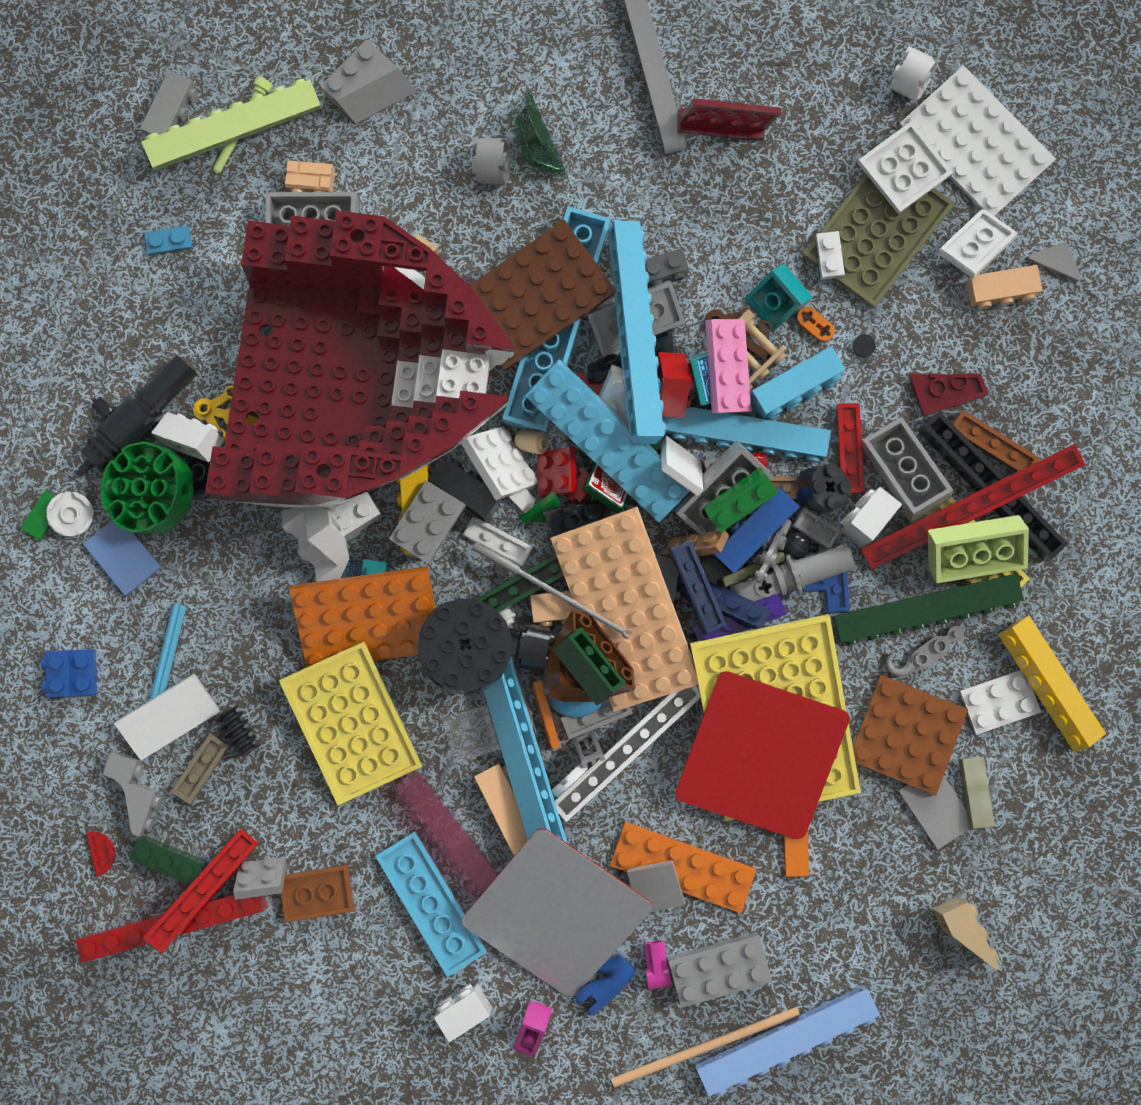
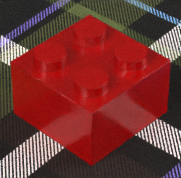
[657,352,694,417]

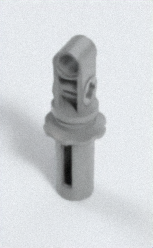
[729,543,855,602]

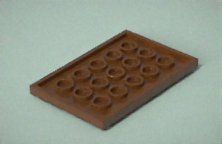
[469,220,616,371]

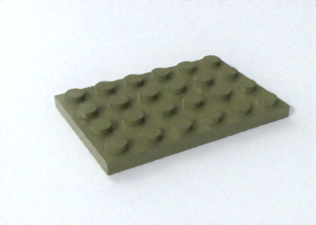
[803,174,955,309]

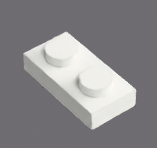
[815,231,845,280]

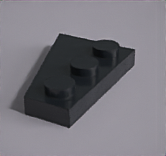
[542,500,618,536]

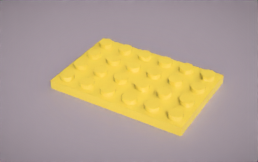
[279,641,422,805]

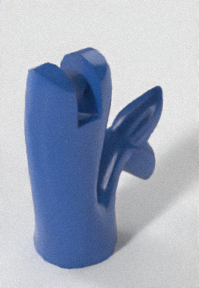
[575,953,637,1016]

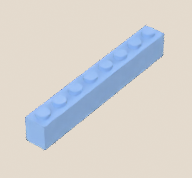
[695,985,880,1097]

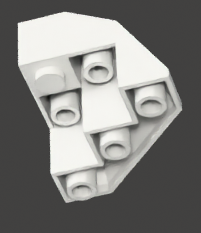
[281,506,349,582]

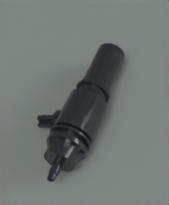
[76,355,198,477]

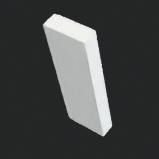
[463,516,533,567]

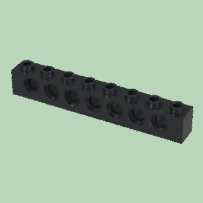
[918,411,1068,562]

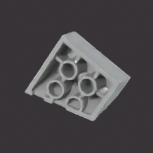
[321,39,417,124]

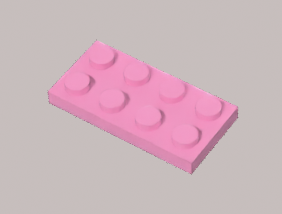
[705,319,751,413]

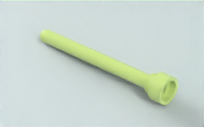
[213,76,273,174]

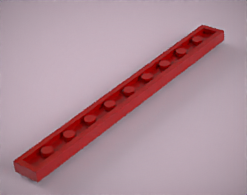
[861,444,1086,569]

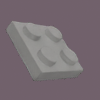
[233,857,287,900]

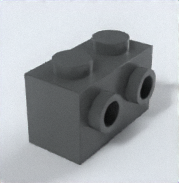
[645,248,689,288]

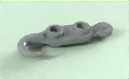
[755,519,792,584]
[886,626,964,677]

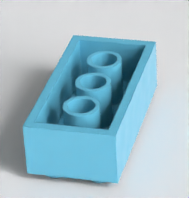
[750,346,846,421]

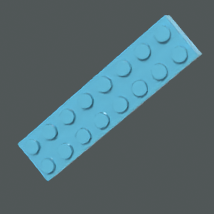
[525,359,690,522]

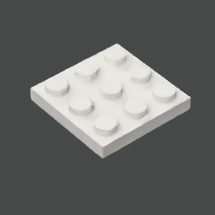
[857,121,953,215]
[461,426,538,500]

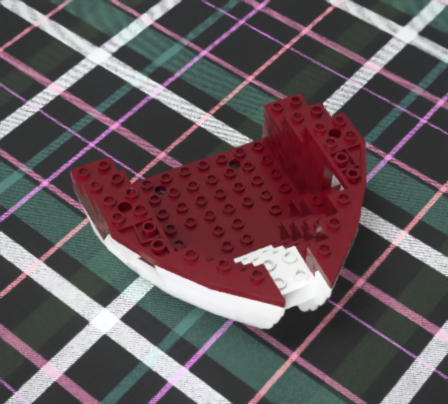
[205,210,515,507]

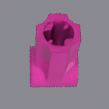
[644,940,672,990]

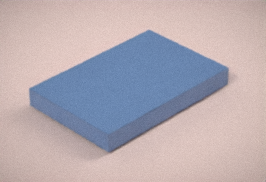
[83,520,162,596]

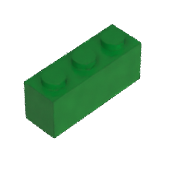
[703,467,779,533]

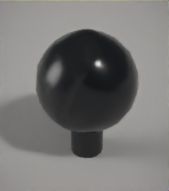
[783,531,819,559]

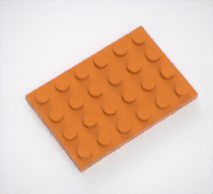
[289,566,436,667]

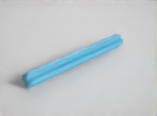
[149,604,186,701]

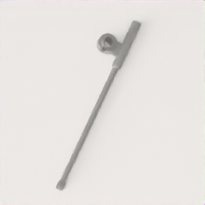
[472,542,632,639]

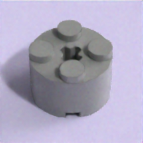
[471,138,511,184]

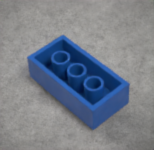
[714,487,800,573]

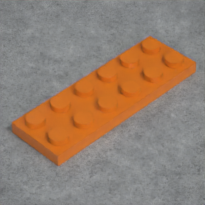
[610,821,756,914]

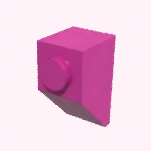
[513,1001,552,1057]

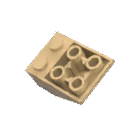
[932,897,1000,970]

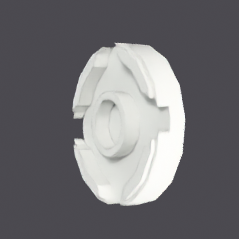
[47,491,94,536]
[551,763,589,799]

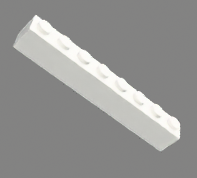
[554,686,700,822]

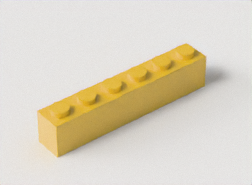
[998,616,1106,752]

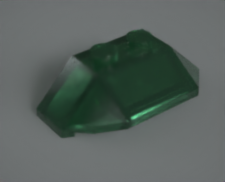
[513,91,565,178]

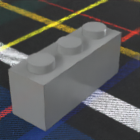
[140,70,198,136]

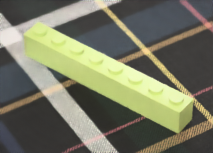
[141,79,321,171]

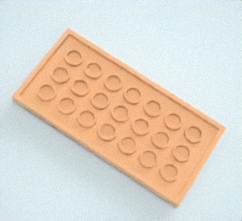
[550,507,698,712]

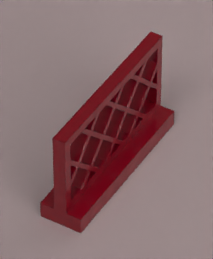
[678,98,781,140]

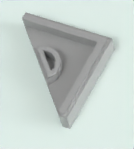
[1026,241,1082,282]

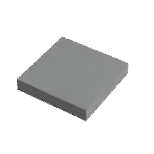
[627,860,685,912]

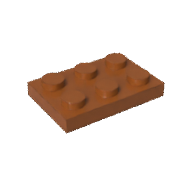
[281,864,355,923]

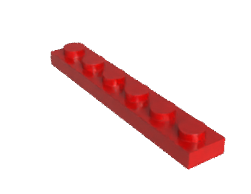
[143,829,259,955]

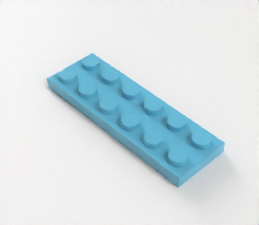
[375,831,487,977]

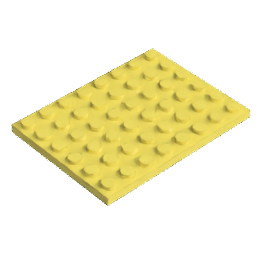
[690,614,861,821]

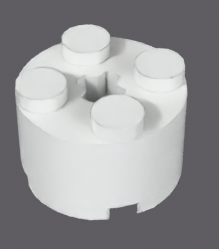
[890,47,938,102]

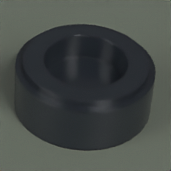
[852,334,876,358]

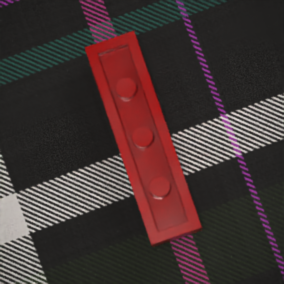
[836,403,865,494]

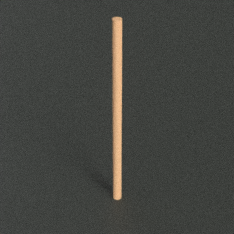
[611,1007,800,1088]

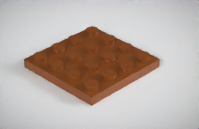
[853,675,968,796]

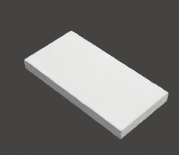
[114,673,220,760]

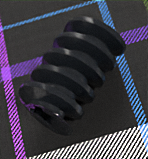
[215,705,261,757]

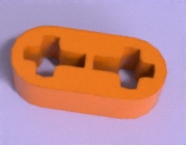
[796,307,835,343]

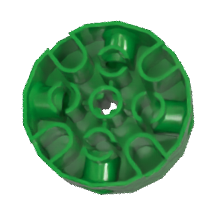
[100,442,194,536]

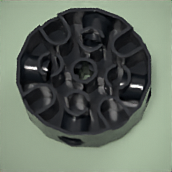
[418,598,512,694]

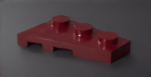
[908,373,989,417]

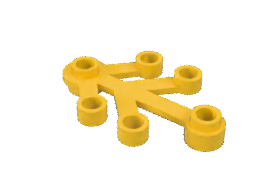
[193,386,259,442]

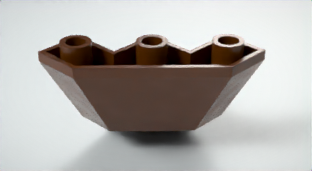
[544,610,635,702]

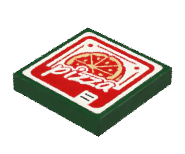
[582,461,629,513]

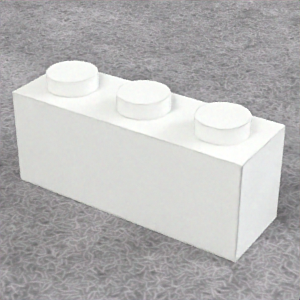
[152,412,224,462]

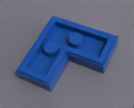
[802,572,850,613]

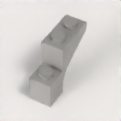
[103,752,162,837]

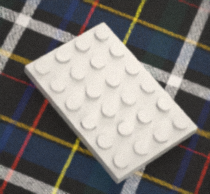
[898,65,1056,216]

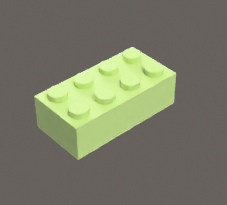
[928,515,1029,583]

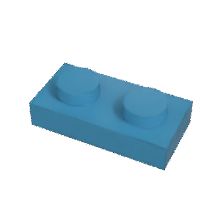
[144,225,193,256]

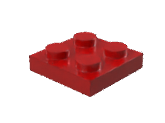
[538,446,577,498]

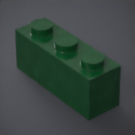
[553,627,626,706]
[129,836,209,885]

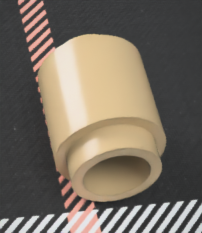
[515,429,549,455]

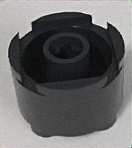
[796,463,852,512]
[514,622,555,672]

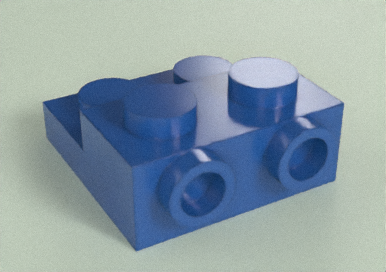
[41,649,97,698]

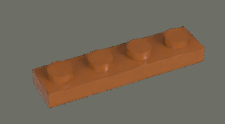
[953,410,1040,472]

